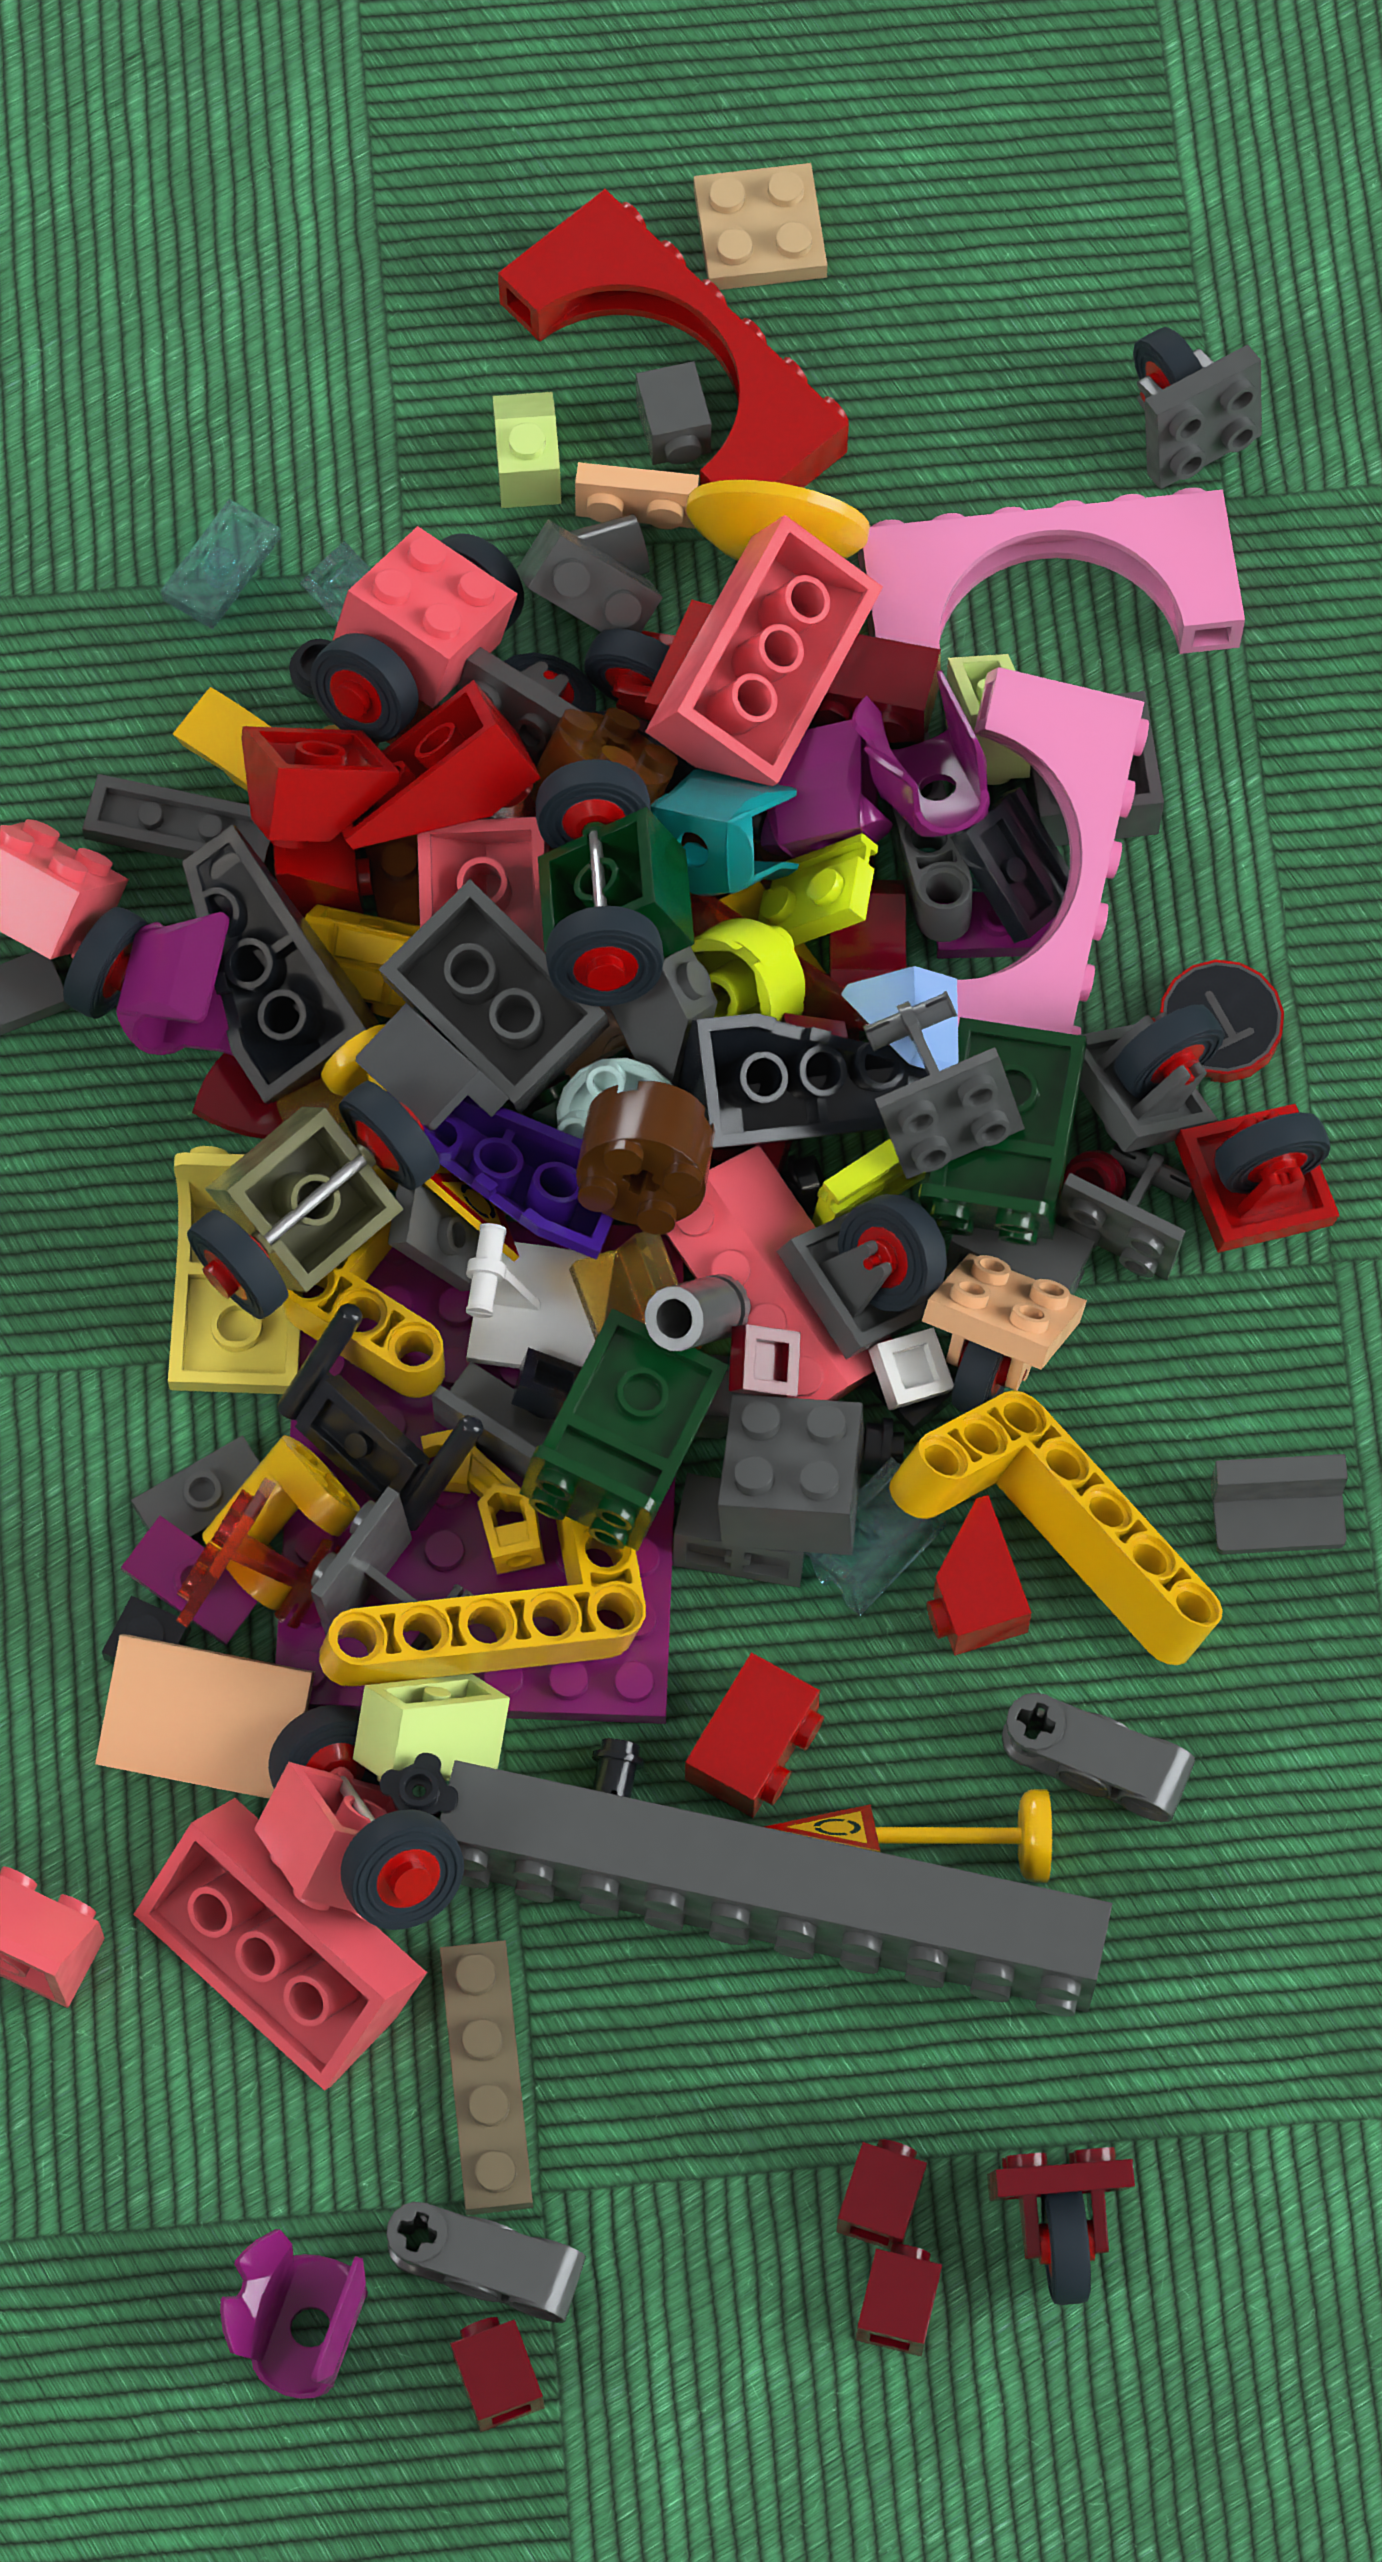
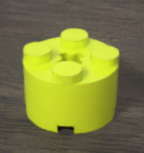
[691,918,805,1021]

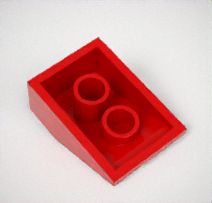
[342,680,541,849]

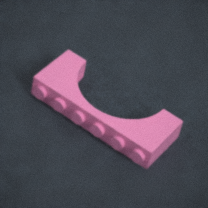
[858,488,1245,654]
[957,667,1149,1035]

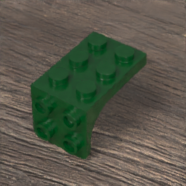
[918,1017,1087,1246]
[519,1308,730,1551]

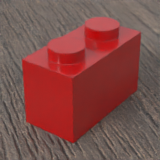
[685,1652,824,1818]

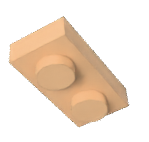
[575,462,699,529]

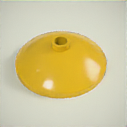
[686,480,870,561]

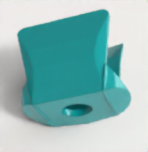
[650,769,799,897]

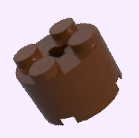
[530,708,678,805]
[576,1081,715,1235]

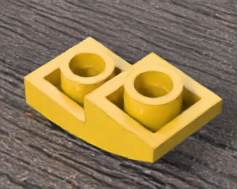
[173,687,271,791]

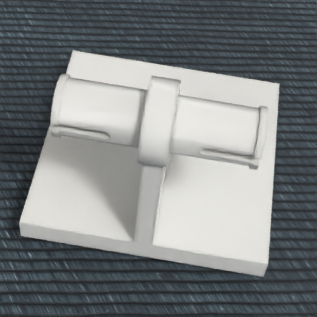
[466,1223,613,1369]

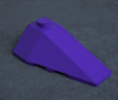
[386,1091,614,1260]

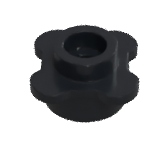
[380,1753,459,1818]

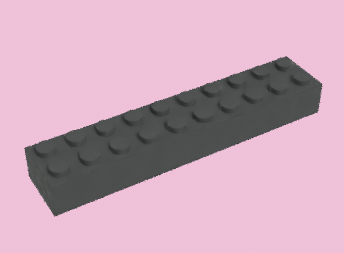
[440,1760,1113,2017]

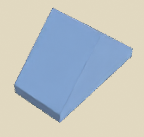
[841,966,958,1071]

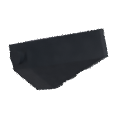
[182,825,380,1104]
[678,1013,928,1150]

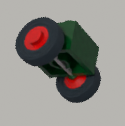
[536,759,695,1006]

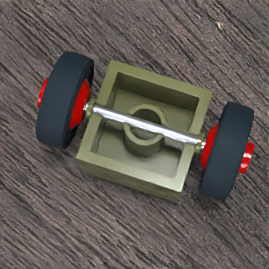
[187,1081,440,1319]

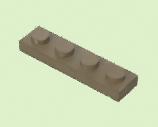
[440,1940,533,2215]

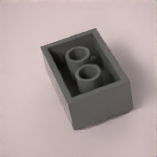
[379,879,610,1114]

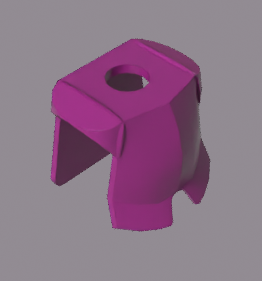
[852,670,990,837]
[761,720,893,859]
[116,912,234,1056]
[220,2229,368,2399]

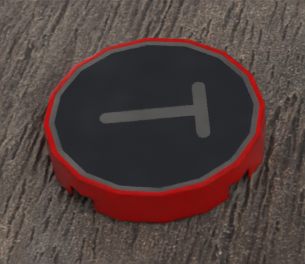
[1160,959,1284,1083]

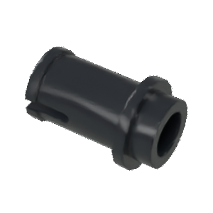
[592,1738,644,1798]

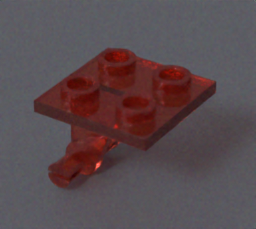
[176,1477,342,1629]

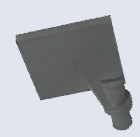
[863,991,1025,1179]
[1056,1142,1193,1280]
[311,1487,474,1651]

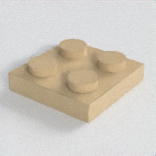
[694,163,827,290]

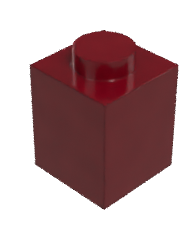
[836,2139,927,2250]
[856,2244,942,2357]
[450,2317,545,2432]

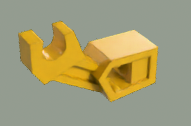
[421,1429,545,1575]

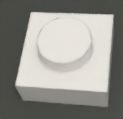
[868,1327,954,1410]

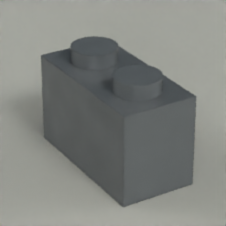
[516,519,663,633]

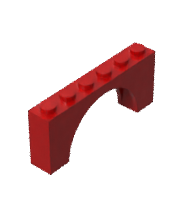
[498,189,849,488]

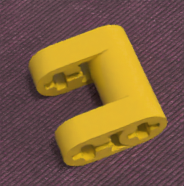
[202,1435,360,1611]

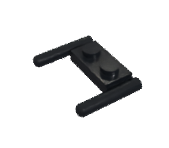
[277,1303,484,1531]

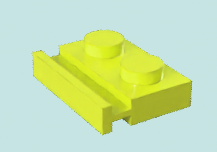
[758,833,878,946]
[812,1139,926,1227]

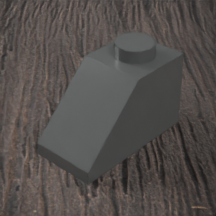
[609,946,718,1087]

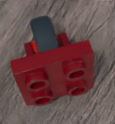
[987,2147,1135,2305]

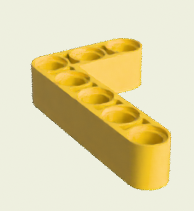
[283,1165,445,1398]
[889,1390,1223,1665]
[319,1516,646,1686]

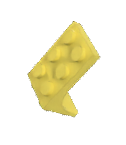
[168,1146,304,1394]

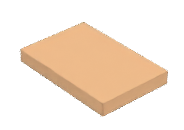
[95,1634,315,1799]

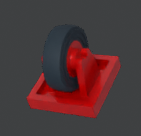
[584,600,714,721]
[1174,1103,1340,1253]

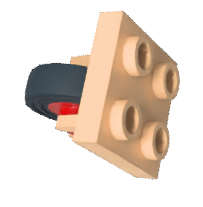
[922,1253,1087,1413]

